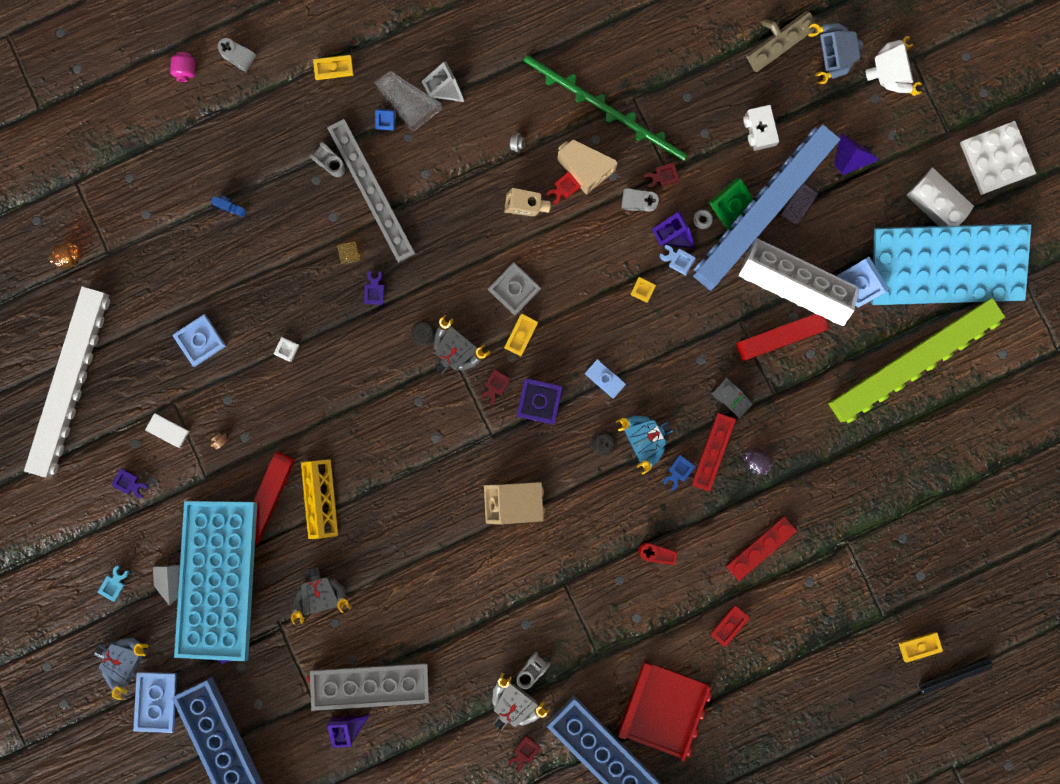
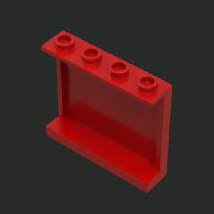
[617,660,712,761]

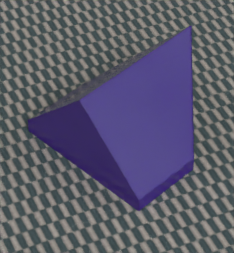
[834,133,878,175]
[652,211,695,249]
[327,715,370,748]

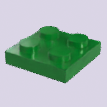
[709,178,754,231]

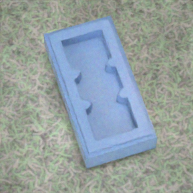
[585,359,626,399]

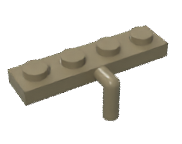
[746,11,816,72]

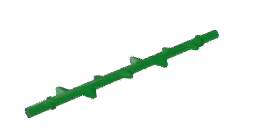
[524,55,687,161]

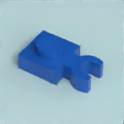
[211,195,247,218]
[663,455,695,490]

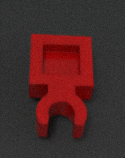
[546,172,581,205]

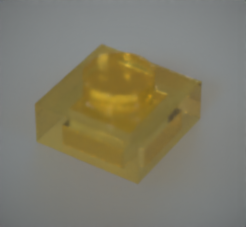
[337,241,361,265]

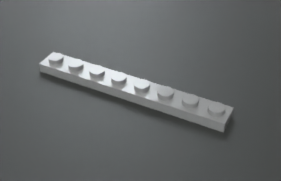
[327,119,415,263]

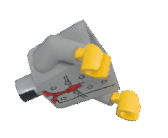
[492,673,550,730]

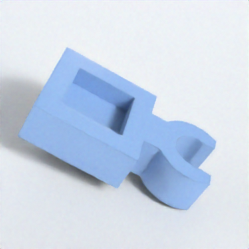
[659,245,696,276]

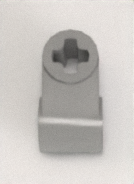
[218,38,256,72]
[309,142,346,177]
[621,189,659,212]
[516,651,551,689]

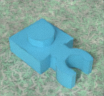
[97,565,130,602]

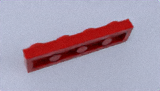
[691,413,736,492]
[726,516,797,581]

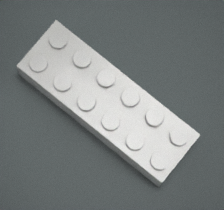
[739,238,860,326]

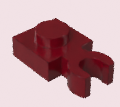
[643,162,679,189]
[481,369,511,405]
[508,735,541,772]

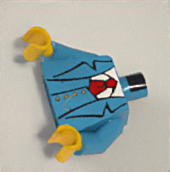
[616,416,673,474]

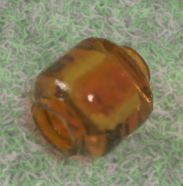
[49,242,81,270]

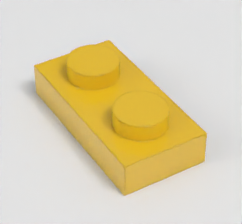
[313,55,354,80]
[504,314,538,356]
[899,632,943,663]

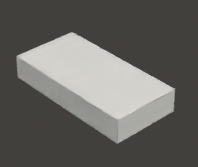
[146,413,190,448]

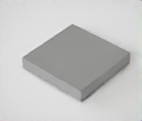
[488,262,541,316]

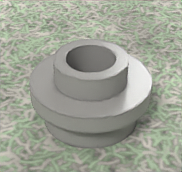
[510,133,525,152]
[693,210,713,229]

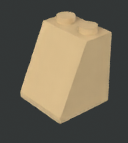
[557,140,618,195]
[484,482,545,524]

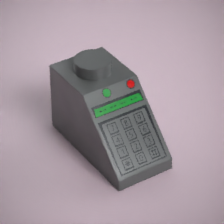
[711,378,752,419]

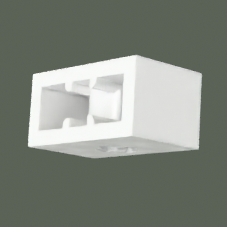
[743,105,779,151]

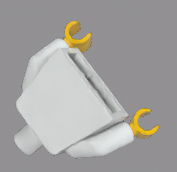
[866,36,922,96]

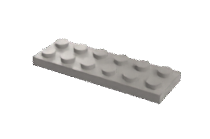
[310,663,429,711]

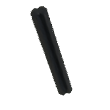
[919,658,993,694]

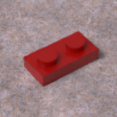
[710,605,750,647]

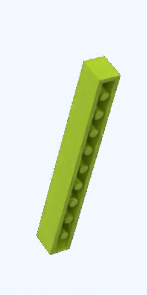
[828,298,1005,423]

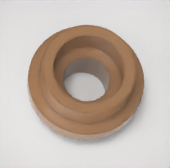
[210,432,228,450]

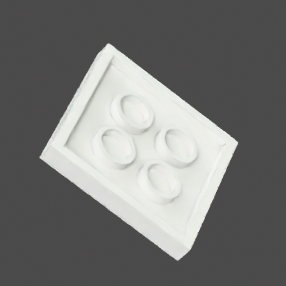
[960,121,1036,195]

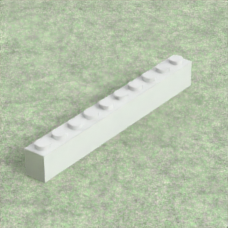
[24,287,110,478]

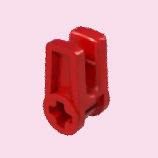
[638,543,677,565]

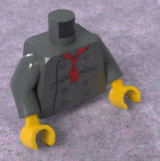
[433,315,490,374]
[291,567,351,625]

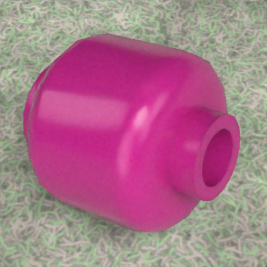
[170,52,196,82]

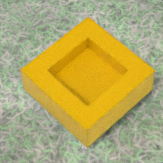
[630,277,656,303]

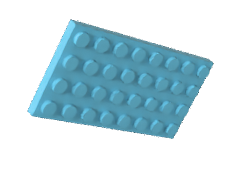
[871,224,1031,305]
[174,501,257,661]

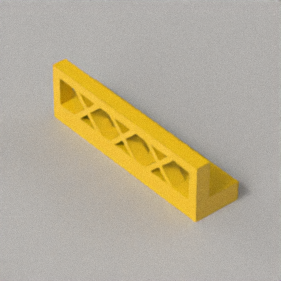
[301,459,338,539]

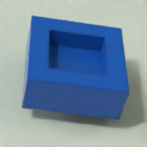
[375,109,396,130]

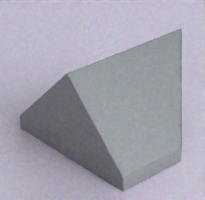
[422,62,465,102]
[153,564,180,606]

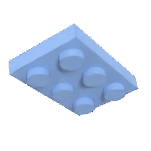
[133,671,177,733]

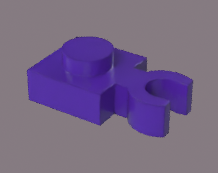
[364,271,385,305]
[111,468,149,498]

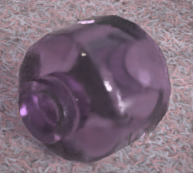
[743,448,773,477]

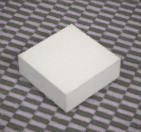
[274,337,300,362]

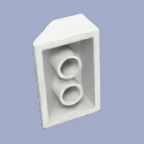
[906,167,974,226]

